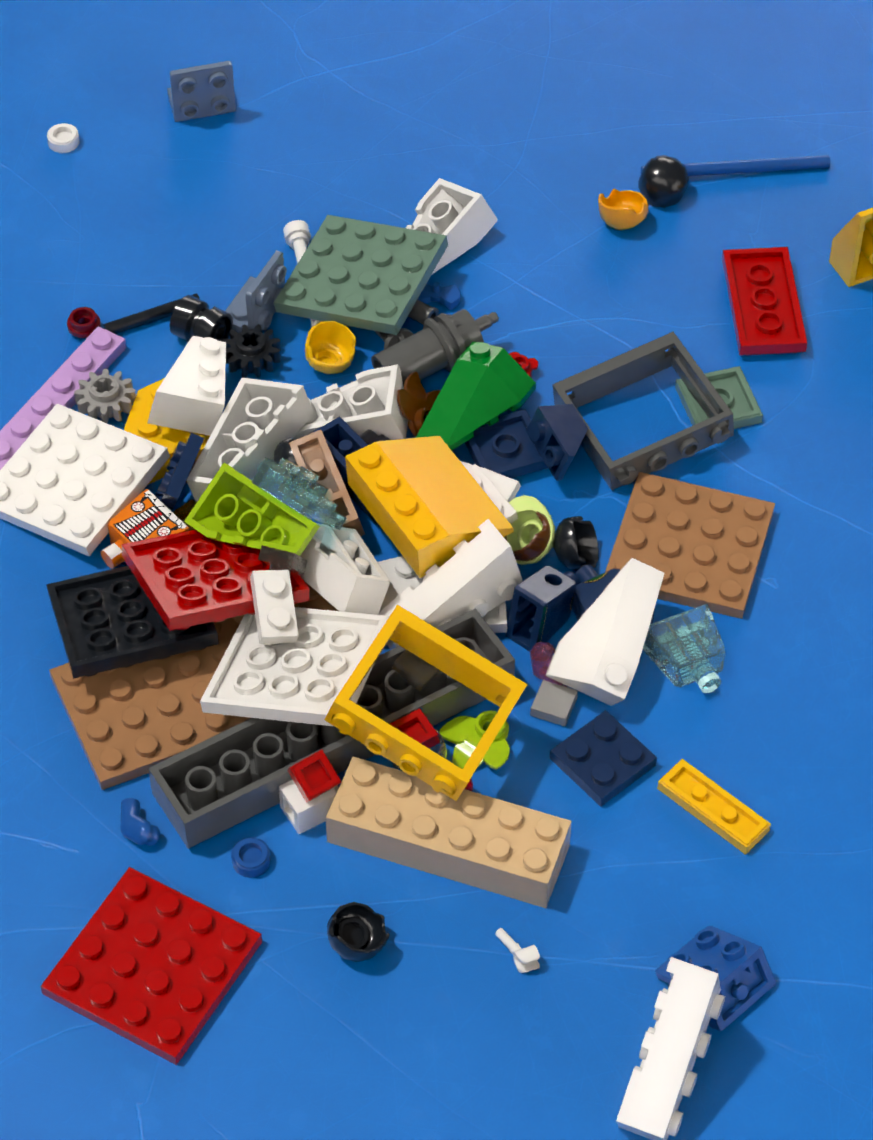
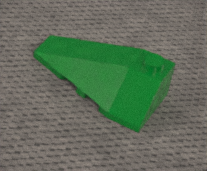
[416,342,536,450]

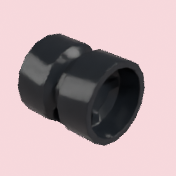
[169,295,233,342]

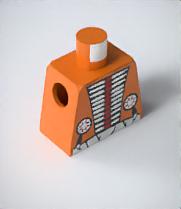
[101,489,189,569]

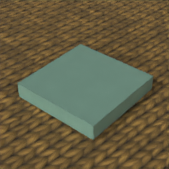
[675,366,763,429]

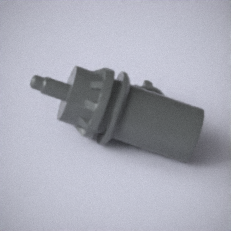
[371,309,499,387]

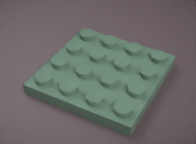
[274,215,448,335]

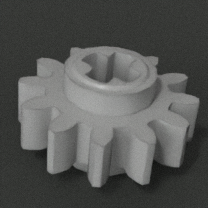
[74,369,136,423]

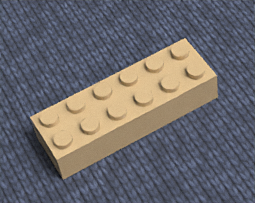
[326,756,572,908]

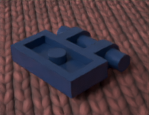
[155,433,204,510]

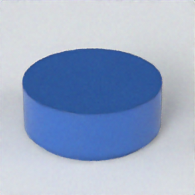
[231,837,271,878]

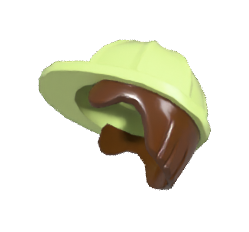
[504,495,555,565]

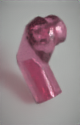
[530,642,567,687]

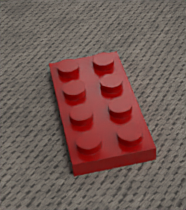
[722,247,807,355]

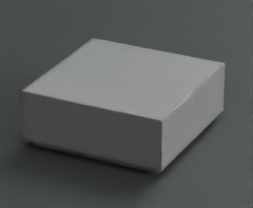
[530,680,578,726]

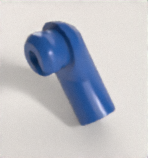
[120,798,160,846]

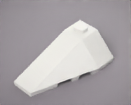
[406,178,498,274]
[291,364,408,442]
[545,558,665,706]

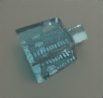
[643,604,725,693]

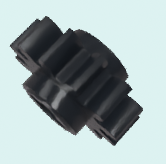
[222,324,281,378]

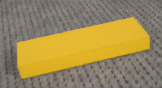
[657,759,771,855]

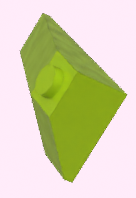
[184,462,320,557]

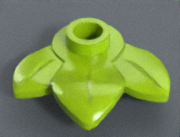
[439,710,510,770]

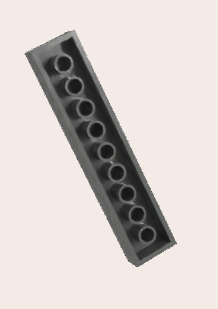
[148,608,515,849]

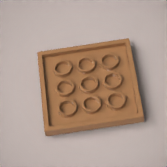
[605,472,775,619]

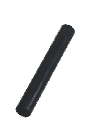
[103,293,200,334]

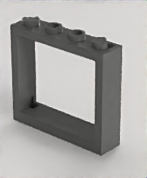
[552,331,734,490]

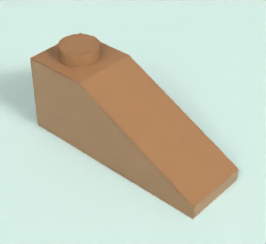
[289,429,365,536]

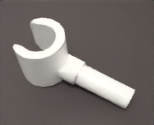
[495,928,540,973]

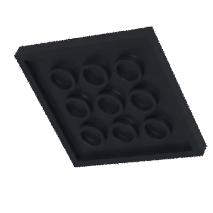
[46,566,219,679]

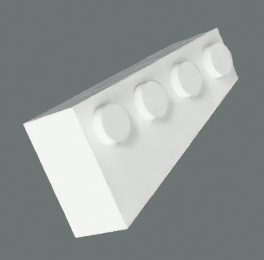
[186,378,314,503]
[378,519,523,649]
[616,957,725,1140]

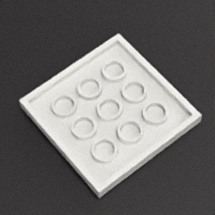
[0,404,170,556]
[200,607,389,727]

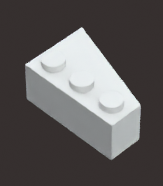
[147,336,226,436]
[285,523,390,615]

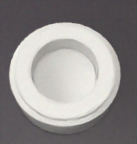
[47,123,79,153]

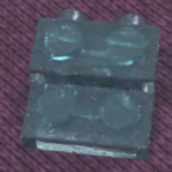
[251,457,347,530]

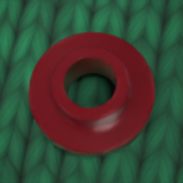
[67,307,101,338]

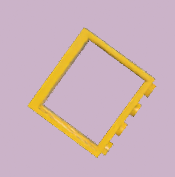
[324,605,527,801]

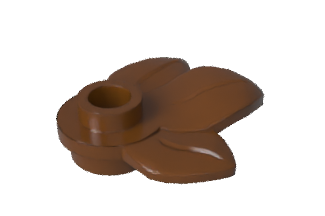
[397,371,441,437]

